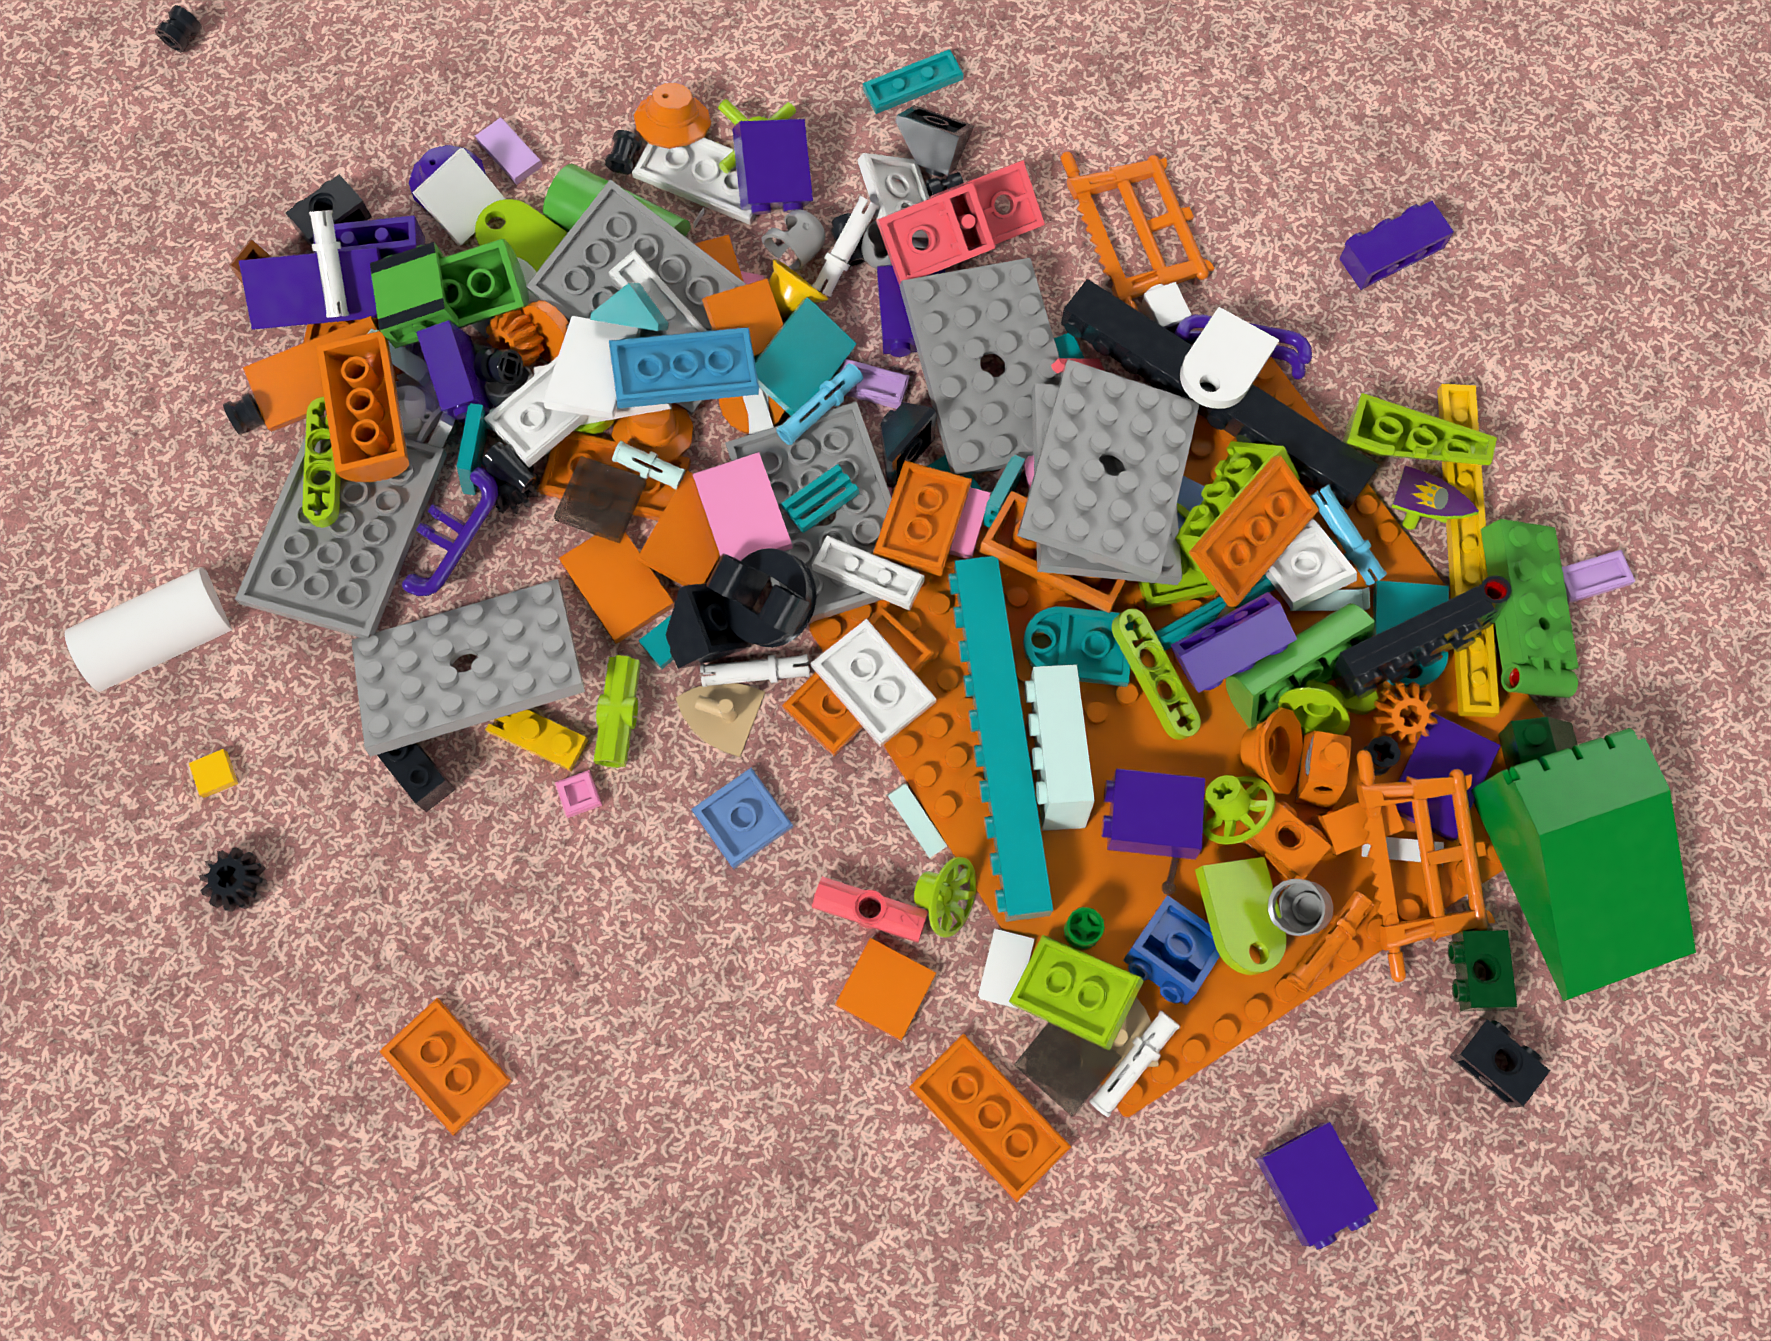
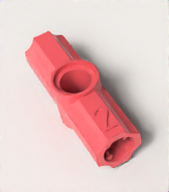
[812,876,928,943]

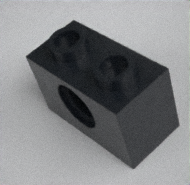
[286,174,372,247]
[377,742,456,812]
[1449,1019,1551,1108]

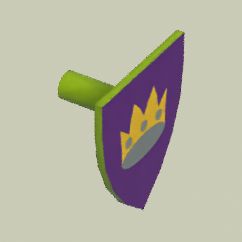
[1392,466,1479,530]

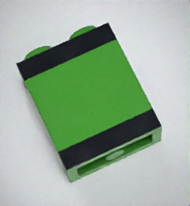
[370,242,460,349]

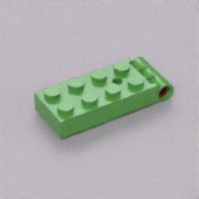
[1481,519,1579,698]

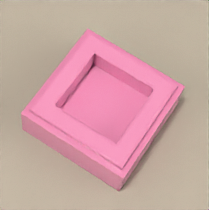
[555,770,602,818]

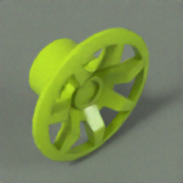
[1203,775,1275,845]
[914,857,976,938]

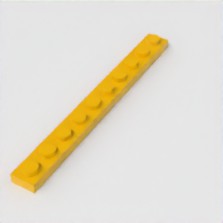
[1437,384,1500,717]

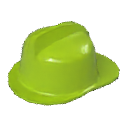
[1278,680,1350,735]

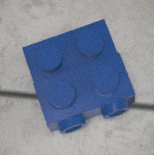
[1122,895,1220,1005]

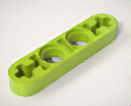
[302,397,341,528]
[1112,608,1201,740]

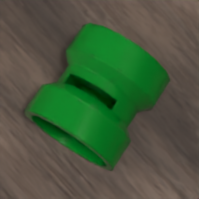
[1063,907,1105,950]

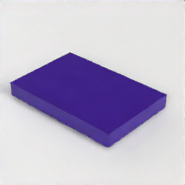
[1396,712,1501,842]

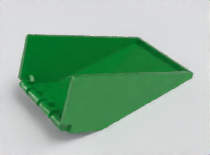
[1471,728,1696,1001]

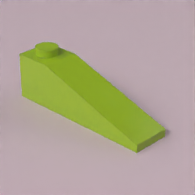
[1343,393,1497,465]

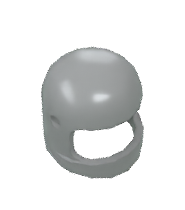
[761,209,825,271]
[1268,879,1334,936]

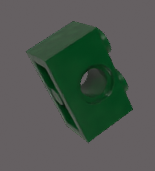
[1448,930,1517,1012]

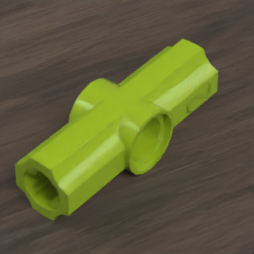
[594,655,641,768]

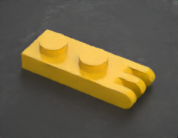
[485,709,588,772]

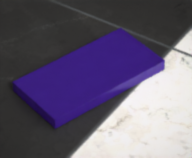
[239,247,381,330]

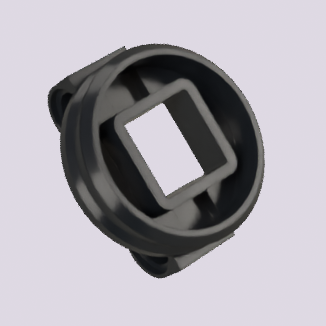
[706,548,817,648]

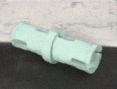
[612,441,685,489]

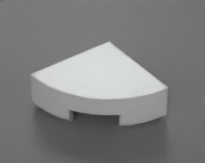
[428,412,455,448]

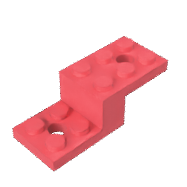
[876,160,1045,285]

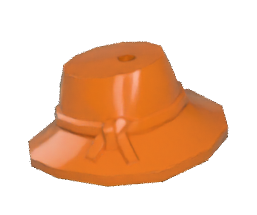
[634,83,711,149]
[611,403,694,466]
[1241,707,1303,795]

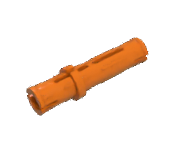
[1287,891,1374,994]

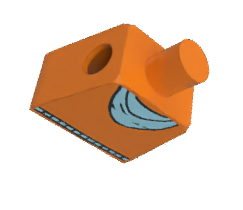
[1295,731,1352,809]

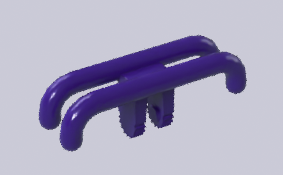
[1175,314,1312,380]
[402,467,498,596]

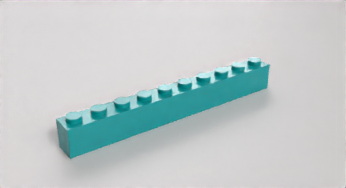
[948,556,1053,922]

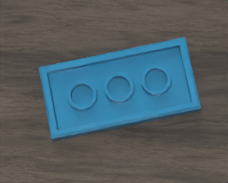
[609,327,759,409]

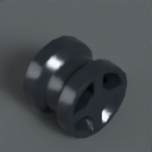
[223,392,265,435]

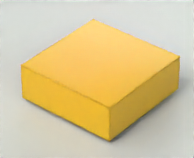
[189,749,238,798]

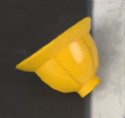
[769,259,828,319]

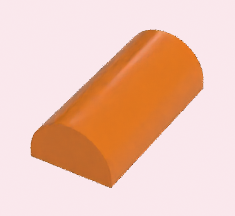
[316,331,409,482]
[980,491,1127,614]

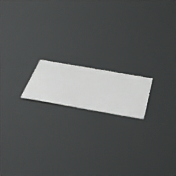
[978,929,1034,1009]

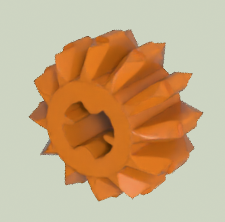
[486,309,544,366]
[1373,681,1439,743]

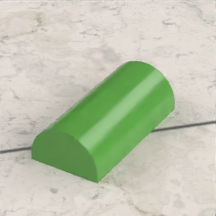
[543,163,691,237]
[408,239,529,345]
[1226,603,1375,728]

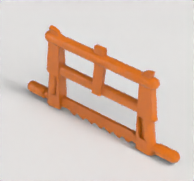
[1060,152,1215,311]
[1356,750,1495,982]

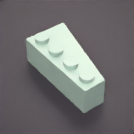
[1025,665,1095,831]

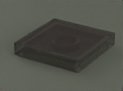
[553,456,647,543]
[1014,1022,1122,1117]

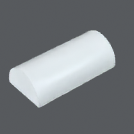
[65,567,232,692]

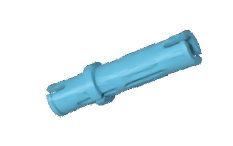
[776,363,863,445]
[1310,485,1387,586]

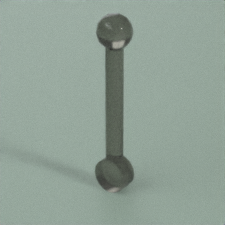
[1161,857,1180,895]

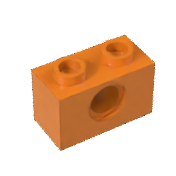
[1241,800,1332,880]

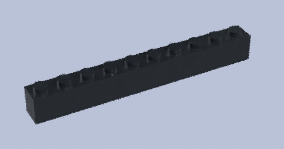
[1061,279,1379,510]

